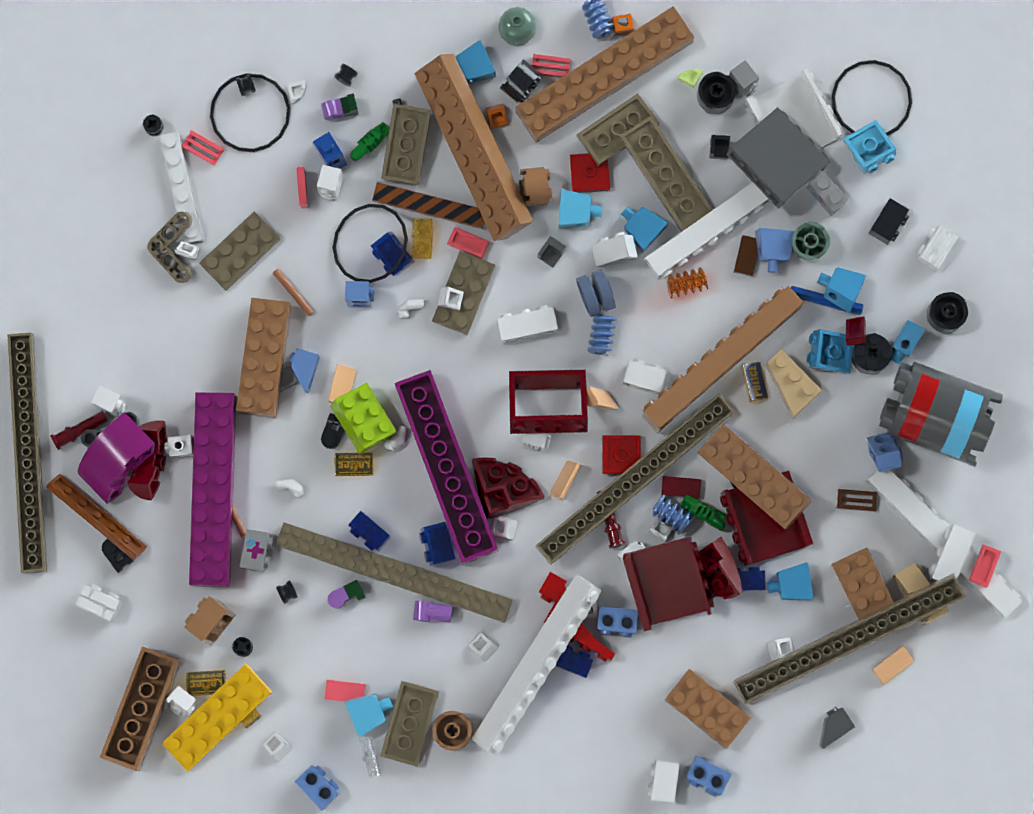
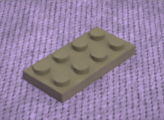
[576,93,660,166]
[381,104,432,185]
[199,211,281,291]
[432,251,495,336]
[380,681,439,767]

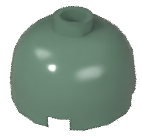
[498,7,536,46]
[791,222,830,261]

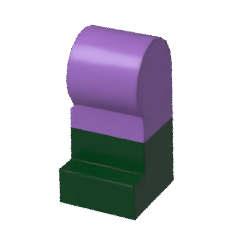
[321,93,359,120]
[328,580,366,609]

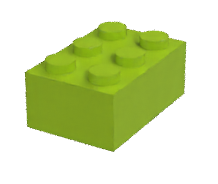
[330,383,397,455]

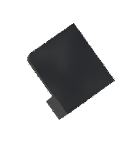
[709,135,730,160]

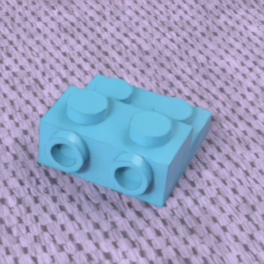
[844,120,896,173]

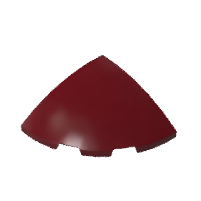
[472,457,545,519]
[696,537,743,600]

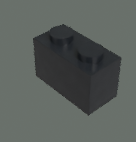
[868,198,910,245]

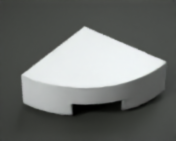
[287,80,306,104]

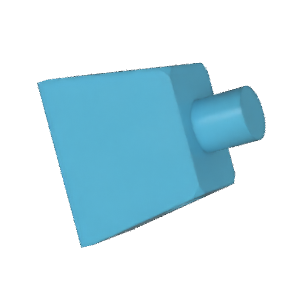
[559,189,602,229]
[345,694,394,737]

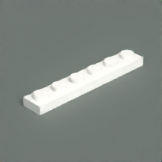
[160,132,203,244]

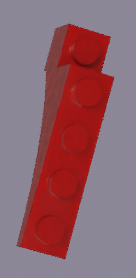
[539,572,615,662]

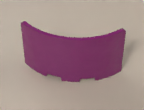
[77,413,155,504]

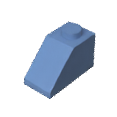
[289,348,320,394]

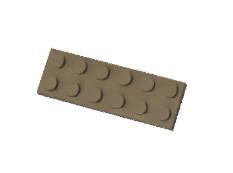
[619,116,713,232]

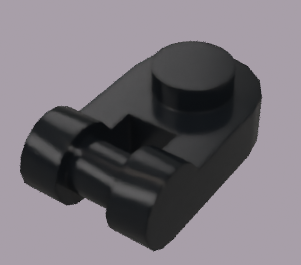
[321,413,345,449]
[101,539,134,573]

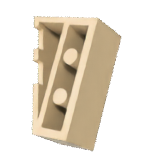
[766,349,822,419]
[893,563,949,625]

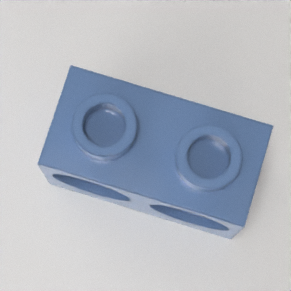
[345,281,374,307]
[867,433,903,472]
[597,606,638,638]
[685,756,732,797]
[295,765,340,810]

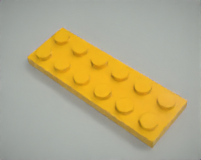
[162,663,272,772]

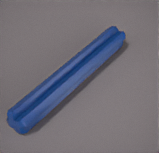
[791,286,863,315]

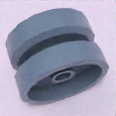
[576,269,616,317]

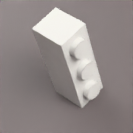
[497,305,558,344]
[928,524,976,582]

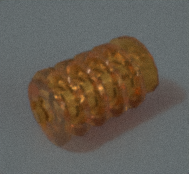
[666,267,708,299]

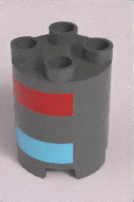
[879,361,1003,467]

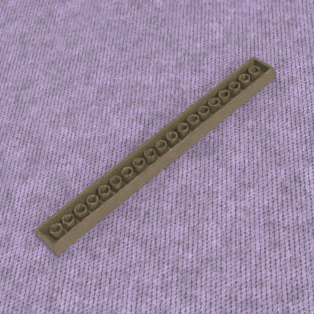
[7,333,47,573]
[535,394,735,565]
[276,522,512,623]
[734,573,966,704]

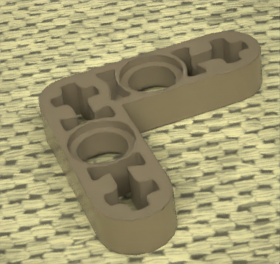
[147,212,193,283]

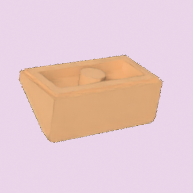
[328,364,356,403]
[587,387,618,410]
[550,460,580,500]
[872,646,914,685]

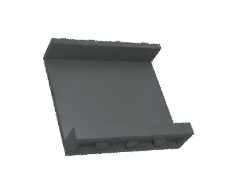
[726,107,830,209]

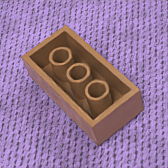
[832,547,894,619]
[184,596,236,645]
[665,669,751,749]

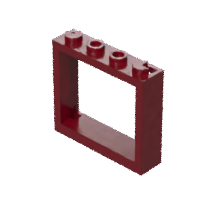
[509,369,588,434]

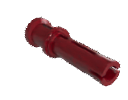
[50,410,108,450]
[596,490,626,549]

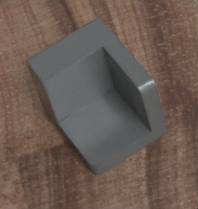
[537,236,566,268]

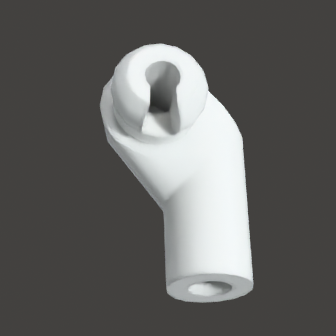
[397,299,424,319]
[384,426,407,450]
[277,479,303,498]

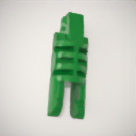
[350,122,389,161]
[680,495,727,531]

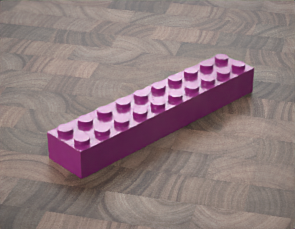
[394,370,498,565]
[189,392,236,587]

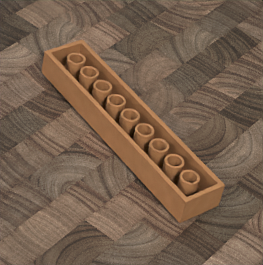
[515,6,694,143]
[414,54,534,241]
[642,286,804,433]

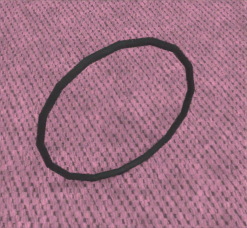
[831,60,912,136]
[210,73,291,152]
[332,204,408,283]

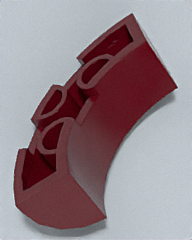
[127,420,167,501]

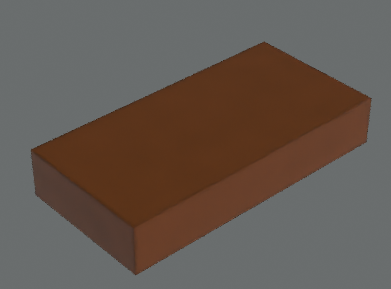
[733,235,758,277]

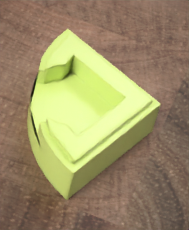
[677,69,703,88]

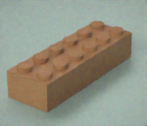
[236,297,291,418]
[697,423,813,530]
[100,647,181,771]

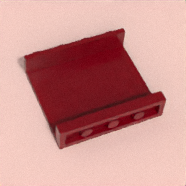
[720,471,814,566]
[623,536,714,631]

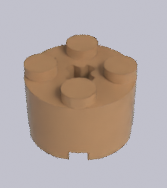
[519,167,552,207]
[432,711,472,750]

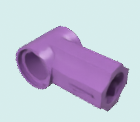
[413,601,452,623]

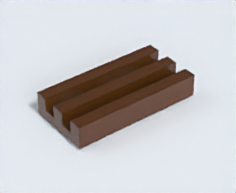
[837,489,877,512]

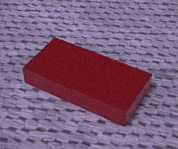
[845,316,866,346]
[661,476,701,499]

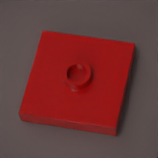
[570,153,610,193]
[602,435,641,474]

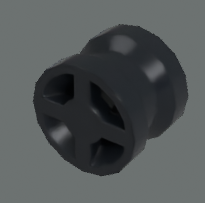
[334,64,358,87]
[236,74,256,96]
[143,115,164,136]
[276,580,298,604]
[232,637,253,657]

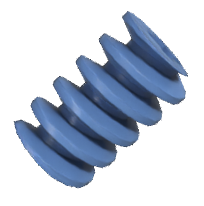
[582,0,615,39]
[587,314,617,356]
[652,494,694,535]

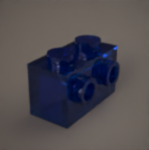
[371,232,415,276]
[348,510,391,552]
[419,521,455,566]
[737,567,766,592]
[555,645,593,679]

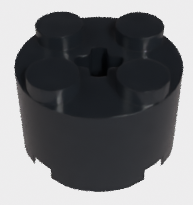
[500,59,542,103]
[697,71,736,114]
[927,292,968,334]
[852,333,893,375]

